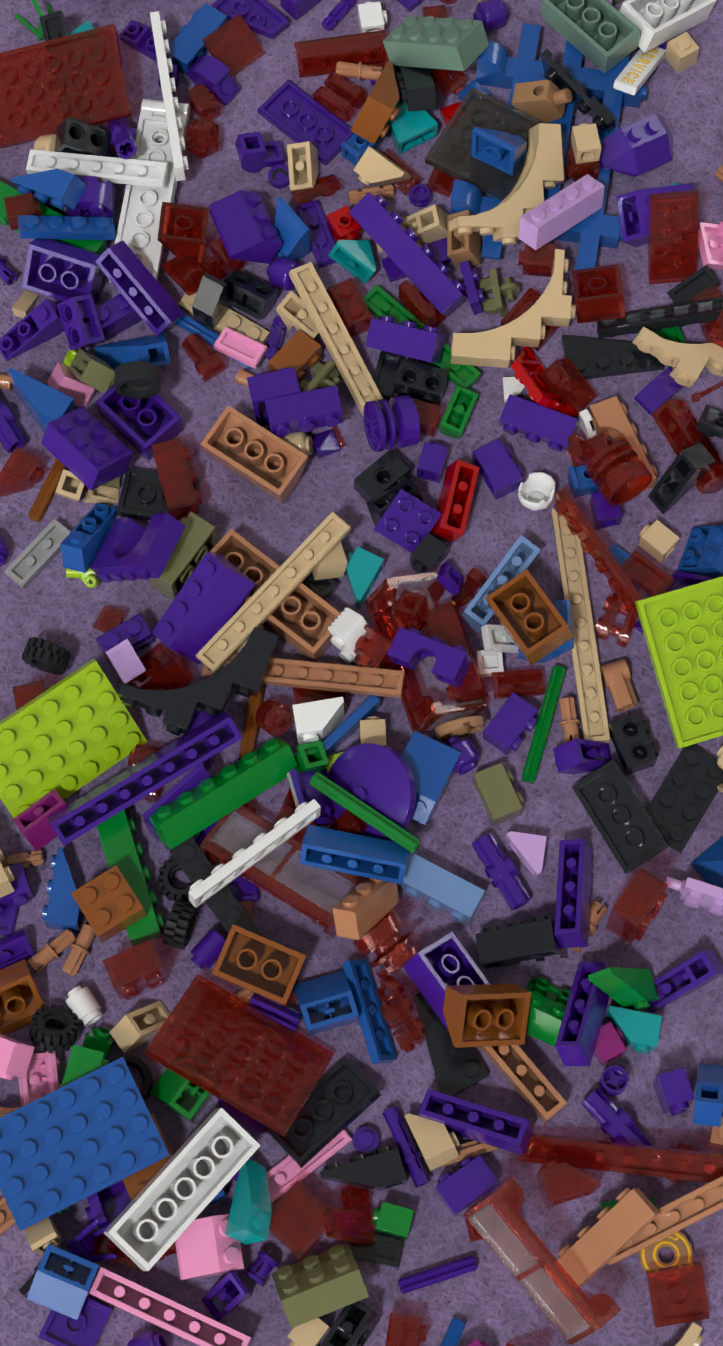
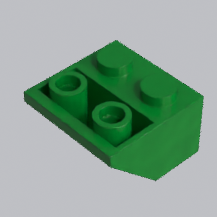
[526,975,571,1047]
[149,1049,224,1124]

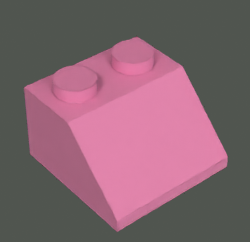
[175,1214,244,1280]

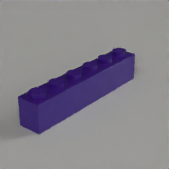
[349,192,468,317]

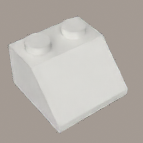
[292,697,345,745]

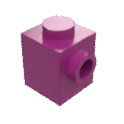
[594,1022,627,1067]

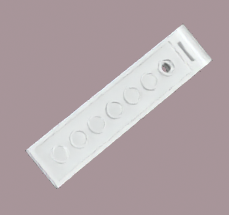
[108,99,190,283]

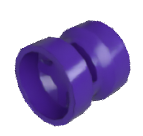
[600,1065,629,1096]

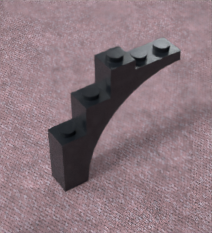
[118,627,278,736]

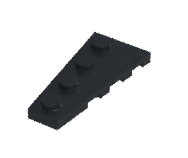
[540,48,616,133]
[561,335,664,381]
[414,992,489,1096]

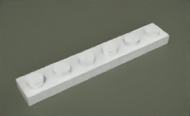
[26,149,169,188]
[188,799,321,908]

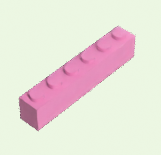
[89,1267,253,1346]

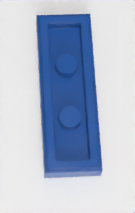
[322,695,380,757]

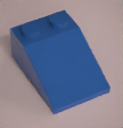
[8,368,76,433]
[402,730,462,825]

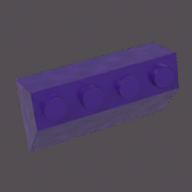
[151,552,256,664]

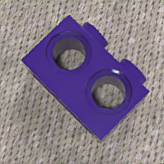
[57,294,105,351]

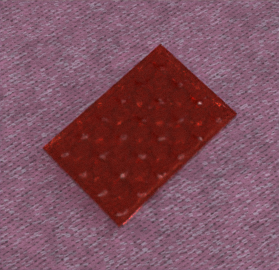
[0,24,132,149]
[144,974,334,1137]

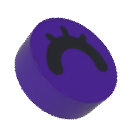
[268,164,290,189]

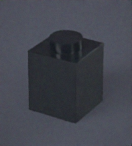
[410,533,448,577]

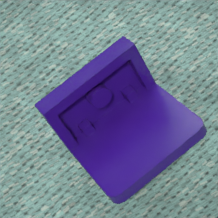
[85,1181,131,1228]

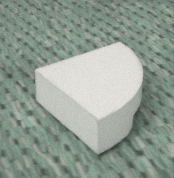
[503,377,525,403]
[578,409,597,442]

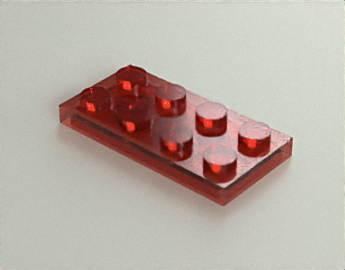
[648,190,699,285]

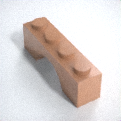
[589,396,658,498]

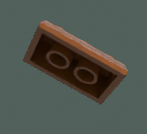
[0,959,45,1035]
[443,983,531,1048]

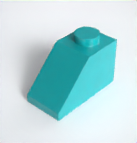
[346,546,384,608]
[606,1006,662,1054]

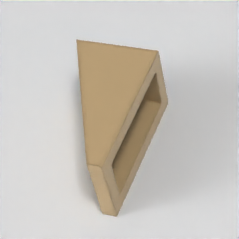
[12,290,39,318]
[84,485,119,503]

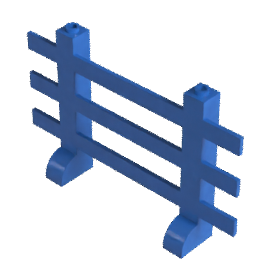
[450,23,648,275]

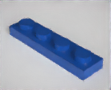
[17,215,116,240]
[342,959,397,1064]

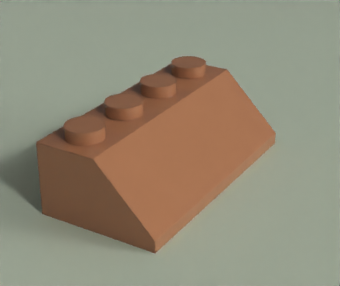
[200,405,308,504]

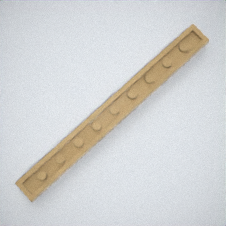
[551,506,610,743]

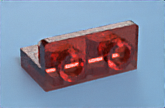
[399,280,446,328]

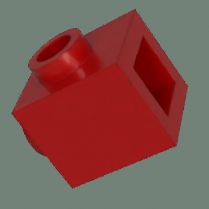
[327,205,361,242]

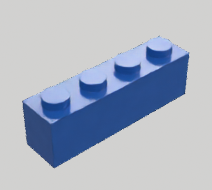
[300,825,409,884]

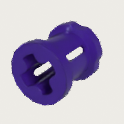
[244,1250,279,1287]

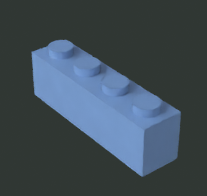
[459,535,541,633]
[397,852,485,923]

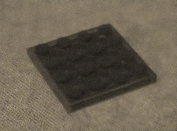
[425,87,546,201]

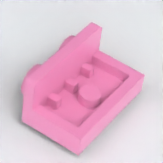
[695,221,723,270]
[18,1050,62,1107]

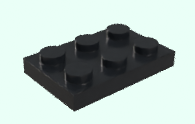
[117,467,199,521]

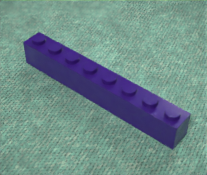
[46,712,242,846]

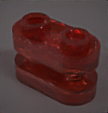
[313,73,366,122]
[594,593,638,648]

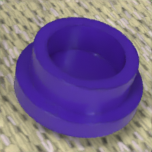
[409,184,432,207]
[353,1127,379,1154]

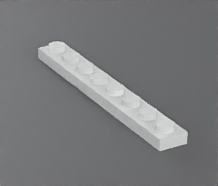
[150,11,189,181]

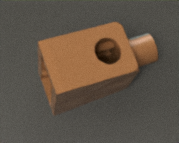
[512,80,572,126]

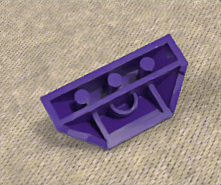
[598,113,673,177]

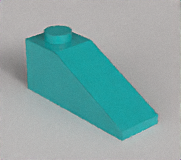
[225,1159,272,1245]

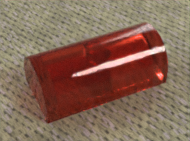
[491,668,545,699]

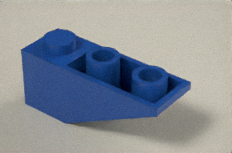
[11,169,87,210]
[94,333,171,370]
[60,503,117,573]
[42,847,82,932]
[693,1063,723,1127]

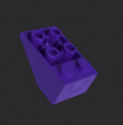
[617,183,700,247]

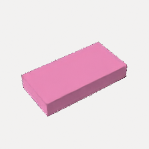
[214,326,268,369]

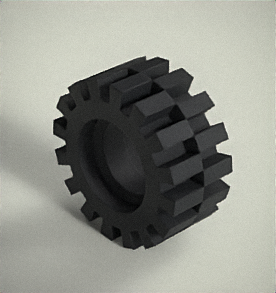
[21,637,71,675]
[157,856,192,902]
[163,898,198,950]
[29,1004,79,1054]

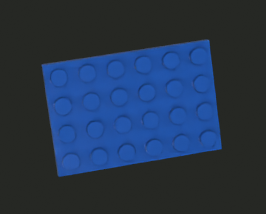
[0,1057,170,1231]

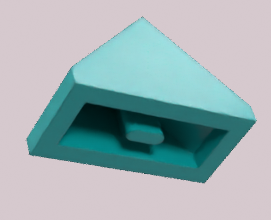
[328,240,376,284]

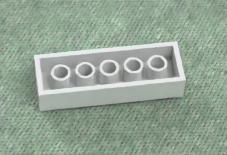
[103,1107,261,1271]

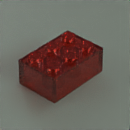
[605,867,668,945]

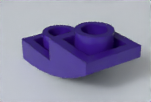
[119,20,170,62]
[634,366,684,415]

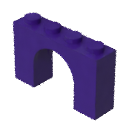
[90,512,185,583]

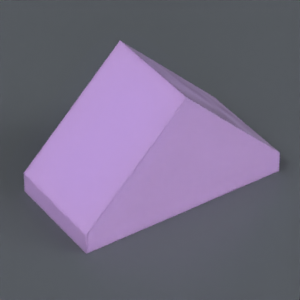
[106,639,146,684]
[505,831,547,880]

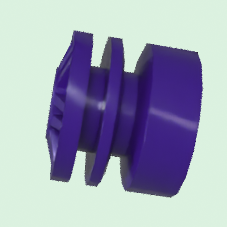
[363,395,420,452]

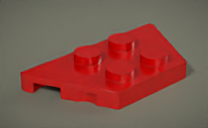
[510,347,579,418]

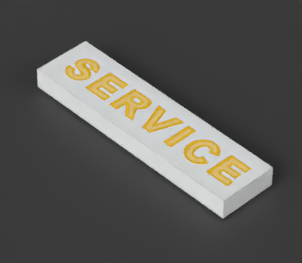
[613,47,666,95]

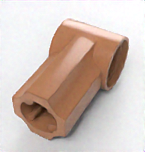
[600,659,638,712]

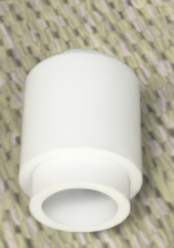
[66,986,103,1027]

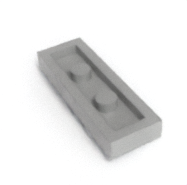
[4,519,71,589]

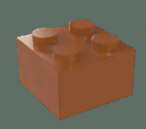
[71,865,147,943]

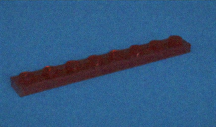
[519,1133,723,1183]

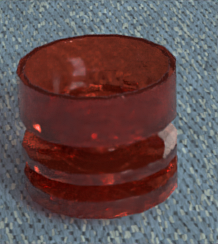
[586,440,652,506]
[352,909,423,979]

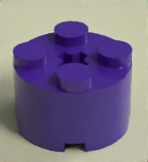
[66,176,116,218]

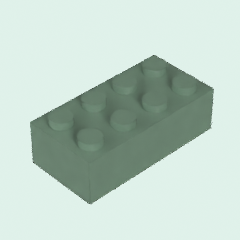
[540,0,641,74]
[383,15,489,71]

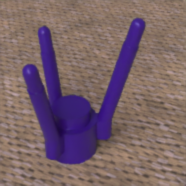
[66,1218,117,1262]

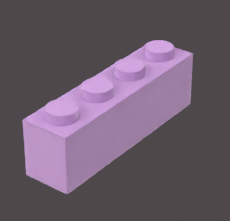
[519,174,605,250]

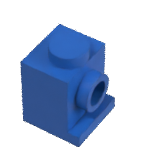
[341,133,377,166]
[567,462,606,498]

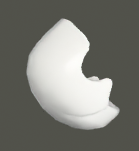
[518,472,556,511]

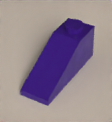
[649,950,723,1013]

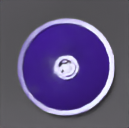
[328,743,416,841]

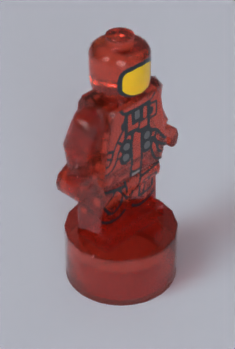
[448,568,487,612]

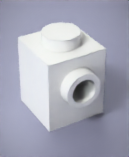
[358,2,388,40]

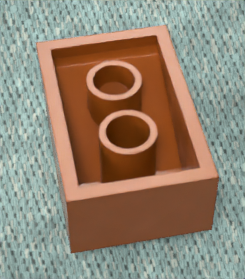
[350,60,400,144]

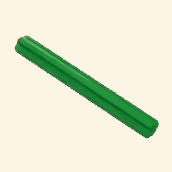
[521,665,566,784]
[310,772,421,853]

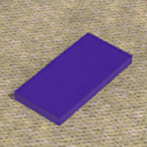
[257,80,354,166]

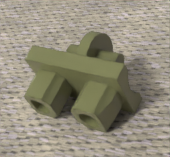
[479,268,520,317]
[299,360,341,394]

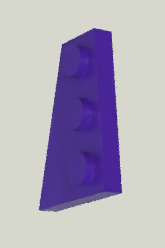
[211,0,289,39]

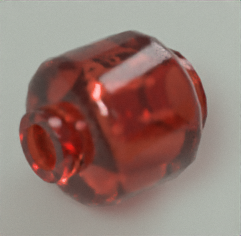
[255,699,293,736]

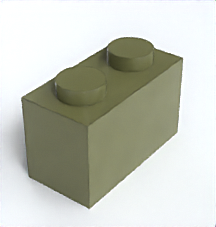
[69,348,115,394]
[473,763,524,826]

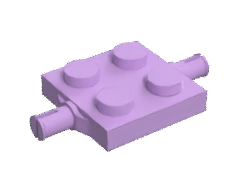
[664,876,723,916]

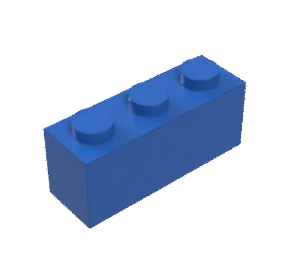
[166,3,229,76]

